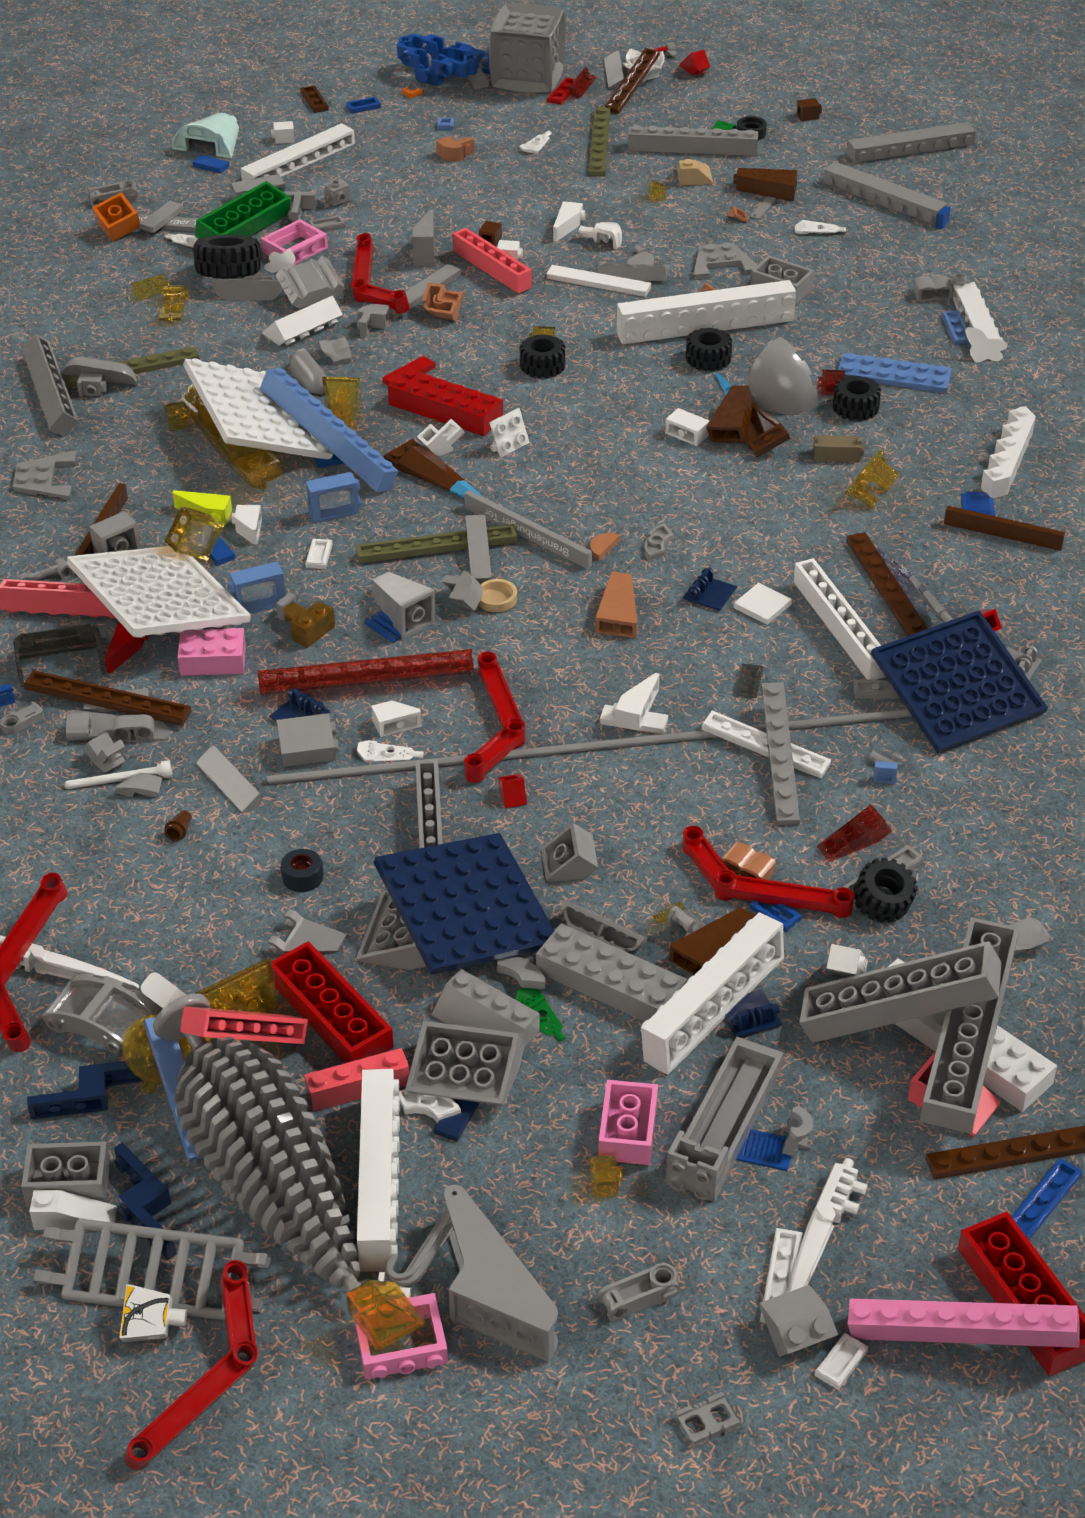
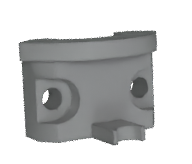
[667,906,706,936]
[782,1106,814,1155]

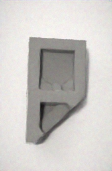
[114,773,162,798]

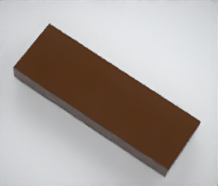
[300,85,329,113]

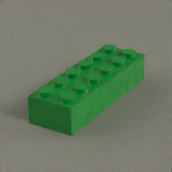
[195,181,291,239]

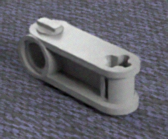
[87,180,138,207]
[597,1263,680,1322]

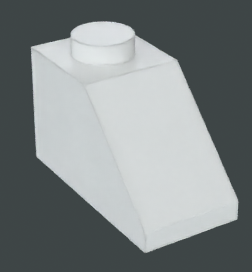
[232,505,262,544]
[371,701,422,737]

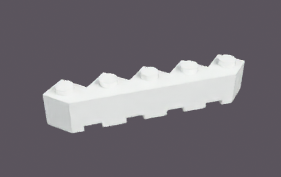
[981,406,1036,498]

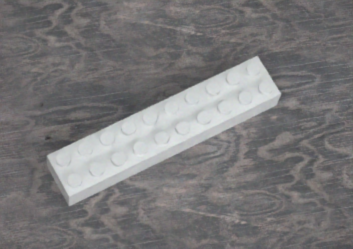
[617,280,796,345]

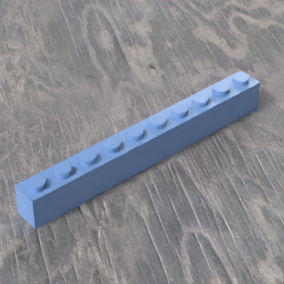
[260,368,398,492]

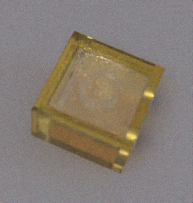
[164,506,224,560]

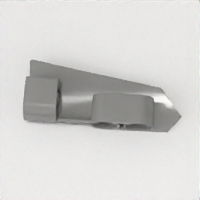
[66,710,174,743]

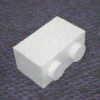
[665,408,710,446]

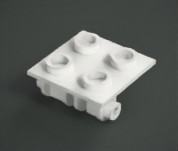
[489,408,530,457]

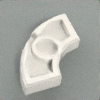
[396,1090,461,1123]

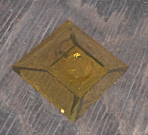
[346,1280,425,1352]

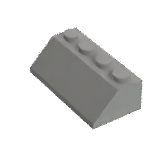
[432,969,540,1046]

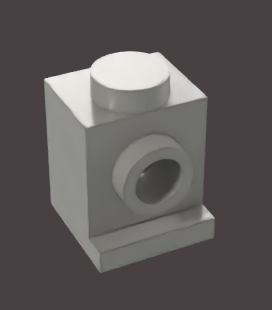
[77,372,107,397]

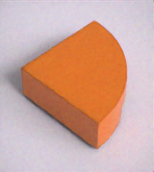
[401,87,423,99]

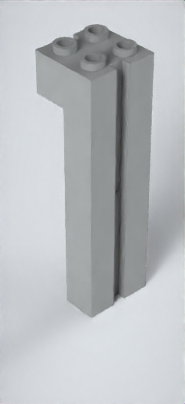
[666,1037,784,1202]

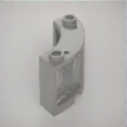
[41,973,162,1056]

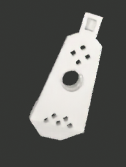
[519,131,551,154]
[794,220,846,234]
[165,234,199,248]
[357,740,424,762]

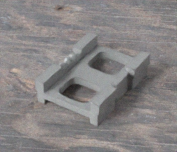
[675,1392,740,1450]

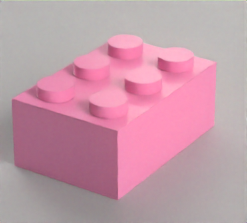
[178,628,246,676]
[598,1080,658,1165]

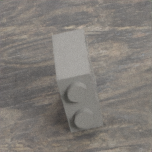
[276,713,339,767]

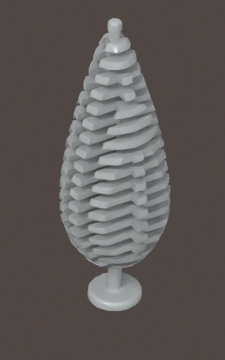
[153,993,365,1301]

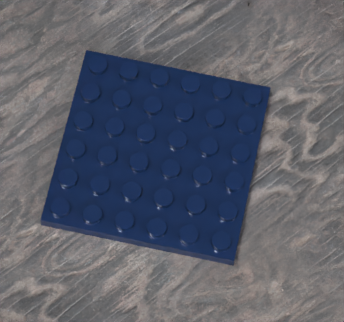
[870,610,1048,754]
[374,833,555,975]

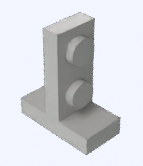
[282,191,316,223]

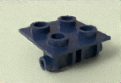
[683,567,737,611]
[269,688,331,722]
[725,989,782,1037]

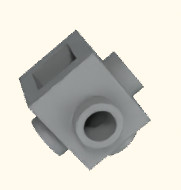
[324,178,351,206]

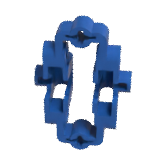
[397,34,479,86]

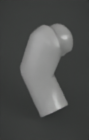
[868,751,903,767]

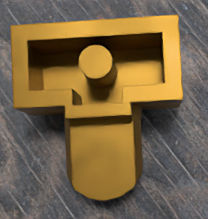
[284,601,335,648]

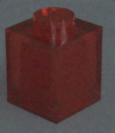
[818,369,845,395]

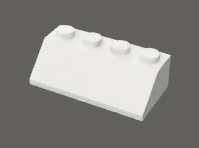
[262,296,343,346]

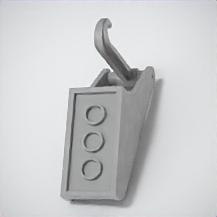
[386,1184,558,1362]

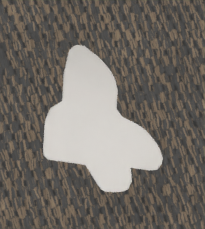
[264,249,295,273]
[965,327,1007,363]

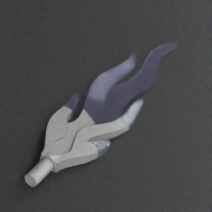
[876,547,954,622]

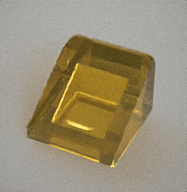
[649,180,666,201]

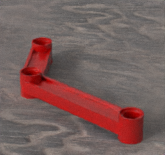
[351,233,410,314]
[464,651,526,783]
[682,825,854,918]
[0,872,68,1052]
[124,1260,258,1470]

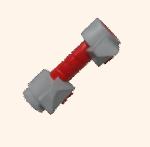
[642,42,677,58]

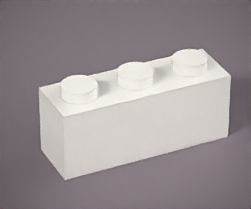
[827,944,868,977]

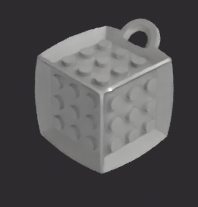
[489,3,566,93]

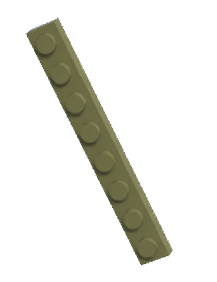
[589,106,610,176]
[61,346,200,388]
[356,524,517,563]

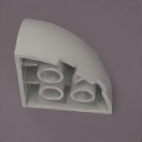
[748,337,818,414]

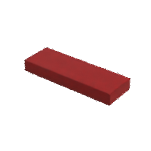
[547,77,580,105]
[382,356,436,385]

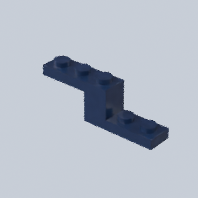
[27,1057,158,1119]
[114,1142,177,1260]

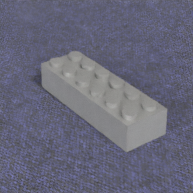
[536,923,687,1021]

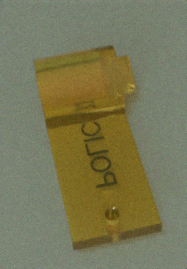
[159,285,189,323]

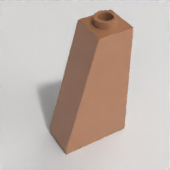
[595,571,637,638]

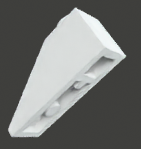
[553,201,585,242]
[612,673,660,731]
[29,1190,117,1230]

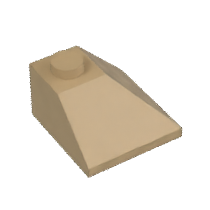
[677,159,713,186]

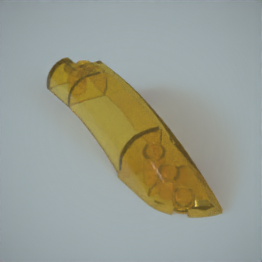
[181,384,283,489]

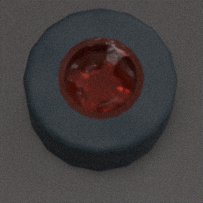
[280,849,324,892]

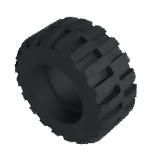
[193,235,261,279]

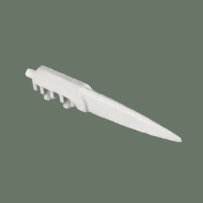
[0,935,139,989]
[789,1158,868,1292]

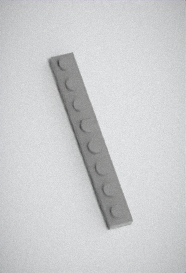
[761,682,800,825]

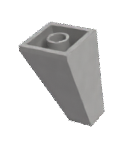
[372,572,435,640]

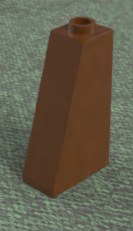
[733,168,797,201]
[706,385,753,442]
[669,907,756,975]

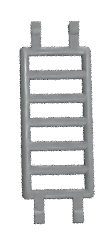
[34,1219,271,1321]

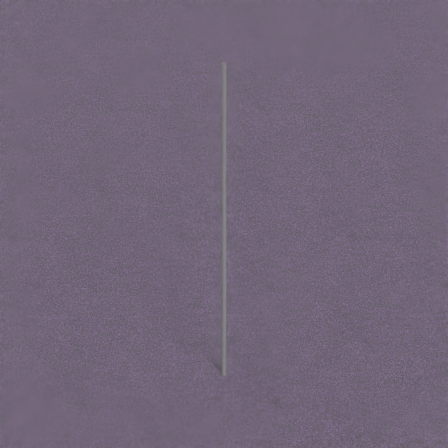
[267,709,913,785]

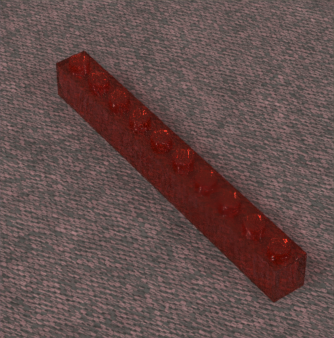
[258,649,474,695]

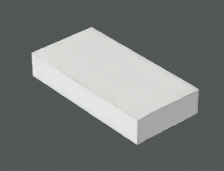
[305,539,333,569]
[814,1333,868,1390]

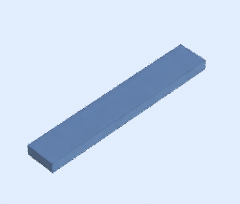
[143,1017,202,1162]

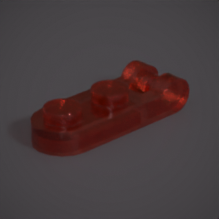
[569,66,597,98]

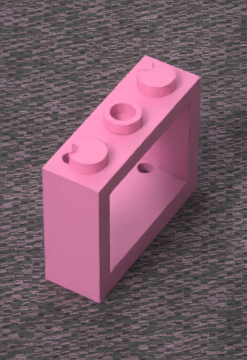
[261,219,328,265]
[353,1293,448,1379]

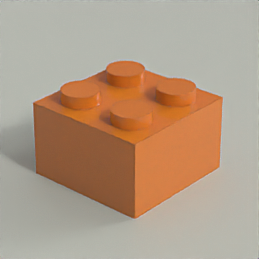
[92,192,140,242]

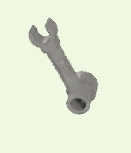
[19,558,75,581]

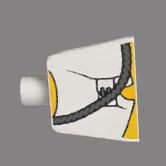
[119,1284,187,1342]

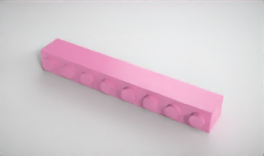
[848,1299,1080,1348]

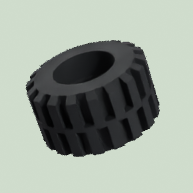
[686,328,732,371]
[520,334,565,378]
[833,376,881,421]
[853,858,918,923]

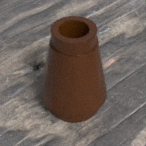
[165,810,192,841]

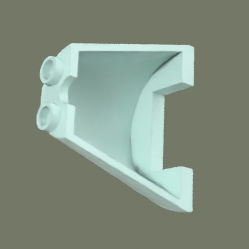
[172,113,239,158]

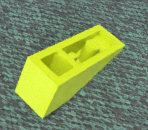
[172,490,232,525]

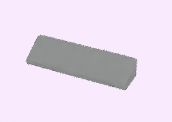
[604,50,624,89]
[597,263,669,281]
[196,745,261,814]

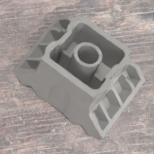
[275,255,345,309]

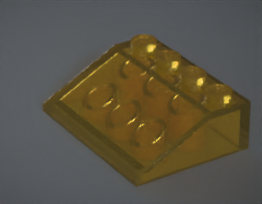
[181,957,277,1051]

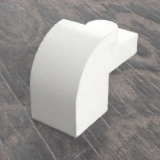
[417,419,465,456]

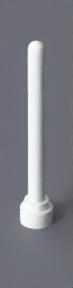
[64,760,173,789]

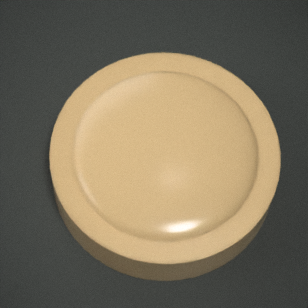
[478,579,517,612]

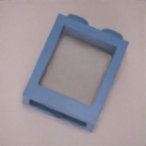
[306,472,361,523]
[228,561,286,613]

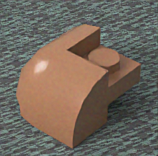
[423,282,464,321]

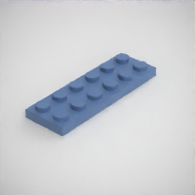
[837,353,952,393]

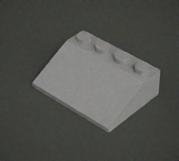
[356,890,427,970]
[405,1021,525,1106]

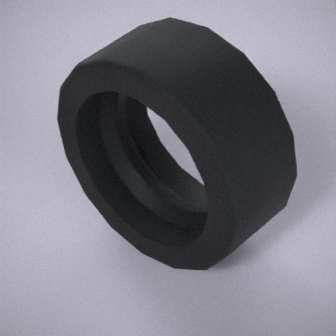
[736,116,767,140]

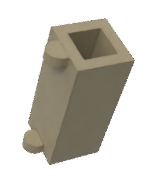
[813,435,864,462]

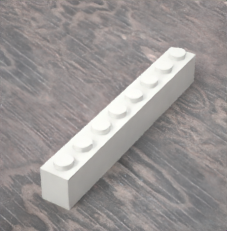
[241,123,355,181]
[794,558,886,680]

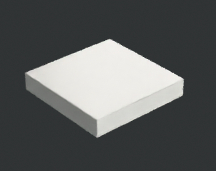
[734,583,792,625]

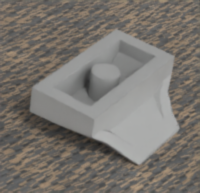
[319,337,352,365]
[1009,917,1051,955]

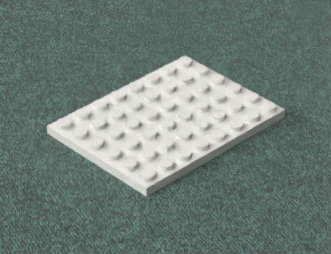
[183,358,333,460]
[67,545,251,638]

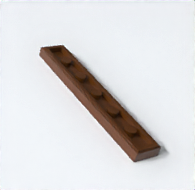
[605,48,660,114]
[75,483,128,556]
[944,506,1065,551]

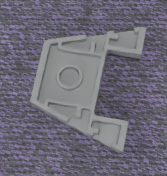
[694,242,757,280]
[13,451,77,501]

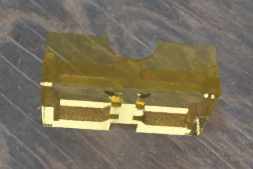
[131,274,171,301]

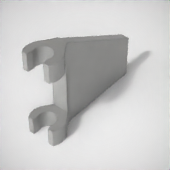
[268,909,347,955]

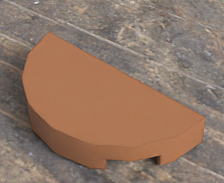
[590,533,621,560]

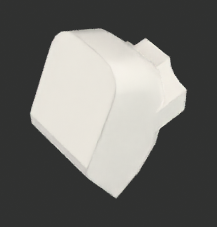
[141,973,186,1009]

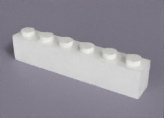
[952,282,1003,340]

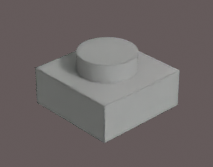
[276,592,296,621]

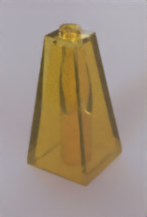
[322,377,362,434]

